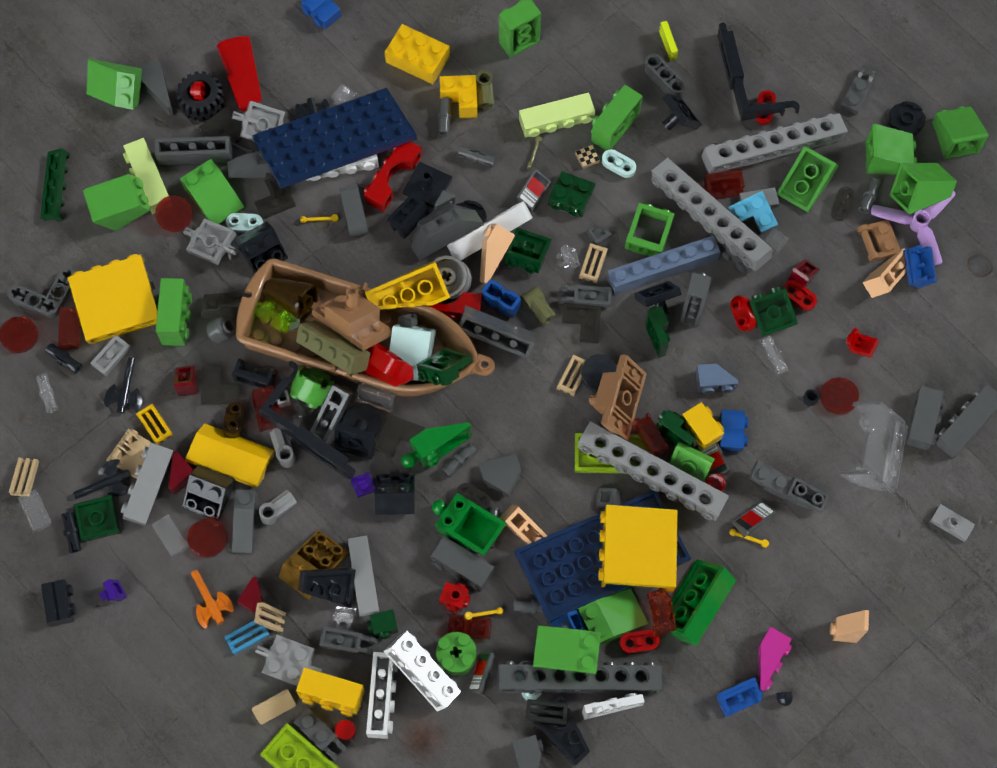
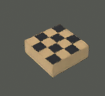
[575,145,600,169]

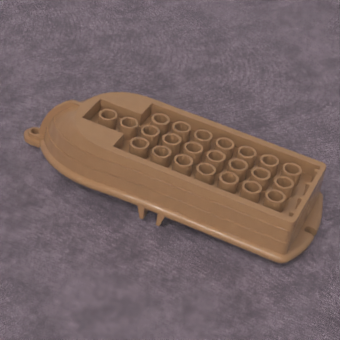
[236,259,495,397]

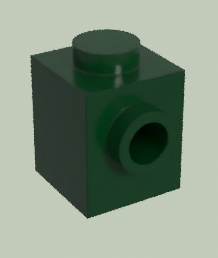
[367,609,398,640]

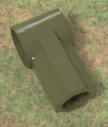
[476,70,494,109]
[520,286,556,325]

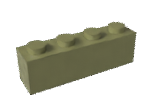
[296,320,370,374]

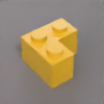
[439,75,478,118]
[682,402,724,451]

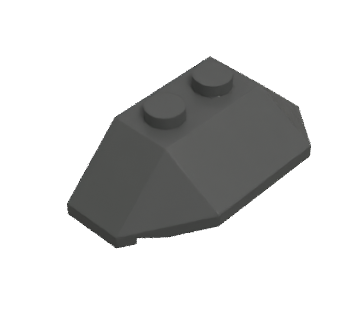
[411,203,484,261]

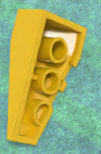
[364,261,450,310]

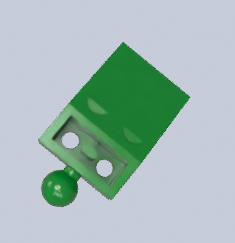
[401,422,472,470]
[432,493,507,556]

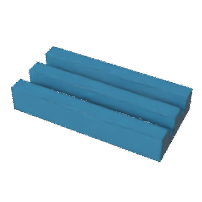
[225,621,270,655]

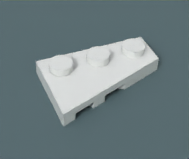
[582,693,644,720]

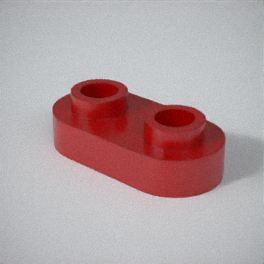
[190,81,209,101]
[755,90,776,126]
[782,280,817,311]
[730,295,756,331]
[619,630,660,654]

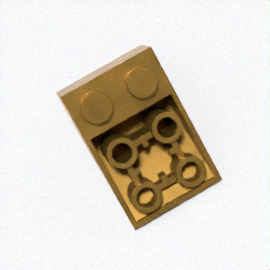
[278,529,349,601]

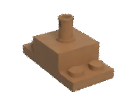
[312,287,392,351]
[589,355,647,441]

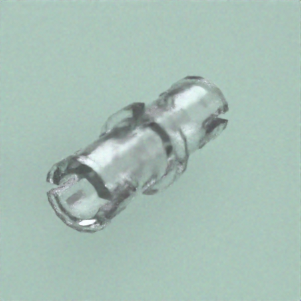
[760,336,789,375]
[36,373,58,413]

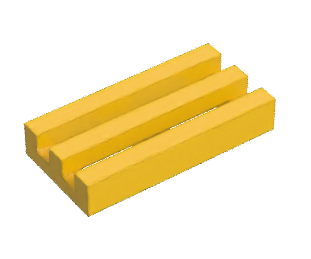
[136,404,173,445]

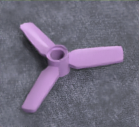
[871,191,955,267]

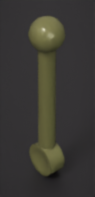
[527,136,542,170]

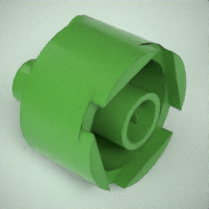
[289,366,334,409]
[436,632,477,677]

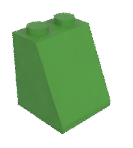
[932,106,989,160]
[865,124,917,175]
[889,163,957,214]
[83,174,150,231]

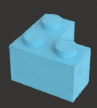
[728,191,778,234]

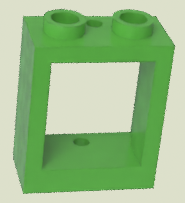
[625,203,675,257]

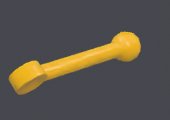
[300,214,339,223]
[729,529,769,548]
[464,607,504,620]

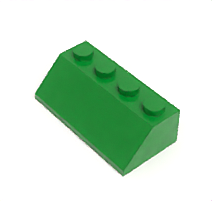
[656,559,736,646]

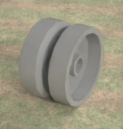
[434,256,472,300]

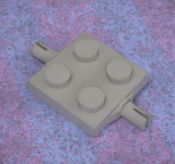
[232,101,285,141]
[183,218,238,265]
[255,635,322,686]

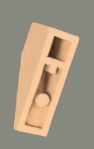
[480,224,515,284]
[863,248,907,298]
[499,504,547,545]
[830,610,869,643]

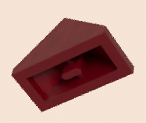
[788,259,820,287]
[174,365,198,396]
[169,451,194,494]
[237,577,267,620]

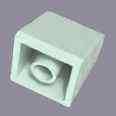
[389,324,437,381]

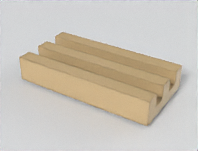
[579,243,608,284]
[557,355,585,397]
[9,458,39,497]
[254,603,286,632]

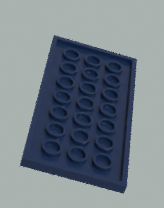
[252,88,417,189]
[514,491,691,623]

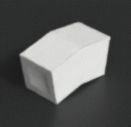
[277,390,291,408]

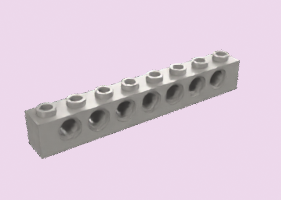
[701,113,848,176]
[651,157,772,272]
[577,421,729,521]

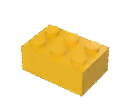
[385,24,450,85]
[296,667,365,717]

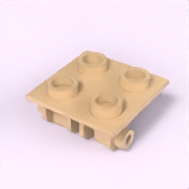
[106,429,152,479]

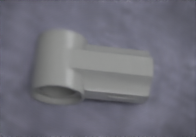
[269,428,296,468]
[259,490,297,525]

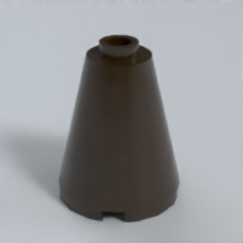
[264,278,319,320]

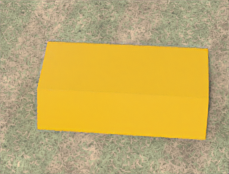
[185,423,275,488]

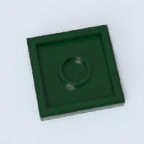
[73,495,120,543]

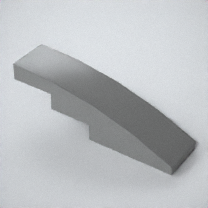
[348,535,379,616]

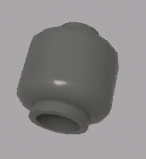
[207,316,235,343]

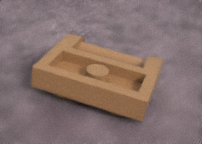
[857,220,901,262]

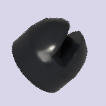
[803,389,820,406]
[776,691,793,706]

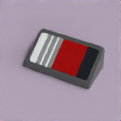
[517,169,551,211]
[695,442,730,476]
[732,501,776,538]
[468,652,495,695]

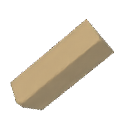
[252,689,296,725]

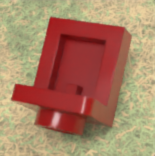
[846,328,879,358]

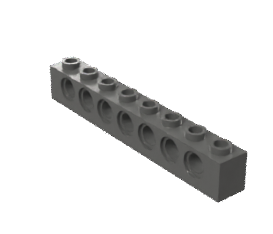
[498,661,662,694]

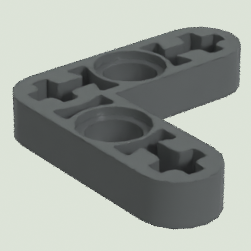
[8,267,75,318]

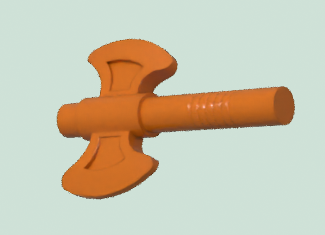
[191,570,234,629]

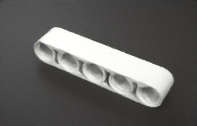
[447,201,533,261]

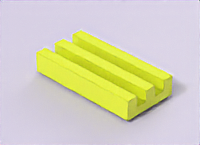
[659,21,678,61]

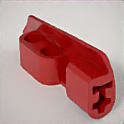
[216,36,262,112]
[362,344,414,387]

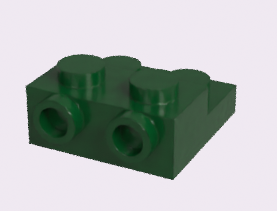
[548,171,596,217]
[503,228,552,274]
[749,286,798,337]
[645,305,670,358]
[416,348,472,386]
[656,410,695,448]

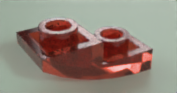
[447,615,492,640]

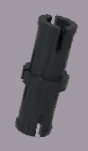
[45,343,82,374]
[61,511,82,553]

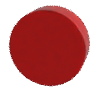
[706,473,726,491]
[335,720,356,741]

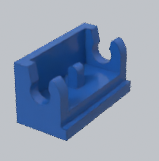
[904,245,937,288]
[716,677,763,717]

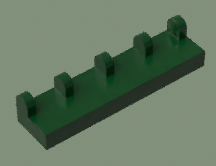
[40,148,70,222]

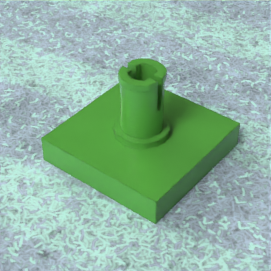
[669,442,714,482]

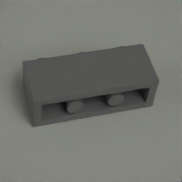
[905,385,945,450]
[431,536,494,591]

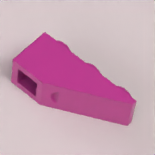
[758,627,792,692]

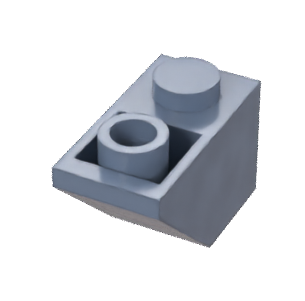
[695,363,738,395]

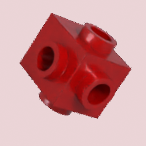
[439,582,471,613]

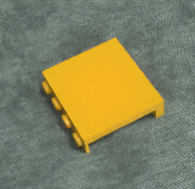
[68,254,158,345]
[598,505,677,592]

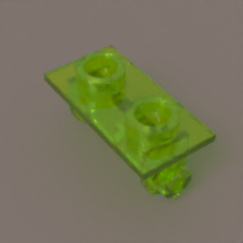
[255,301,296,332]

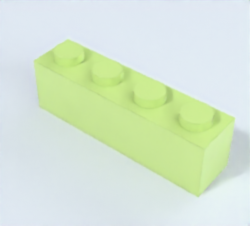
[519,92,595,138]
[123,138,173,214]

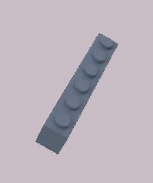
[607,236,720,296]

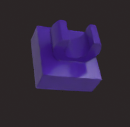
[351,472,375,498]
[99,579,127,601]

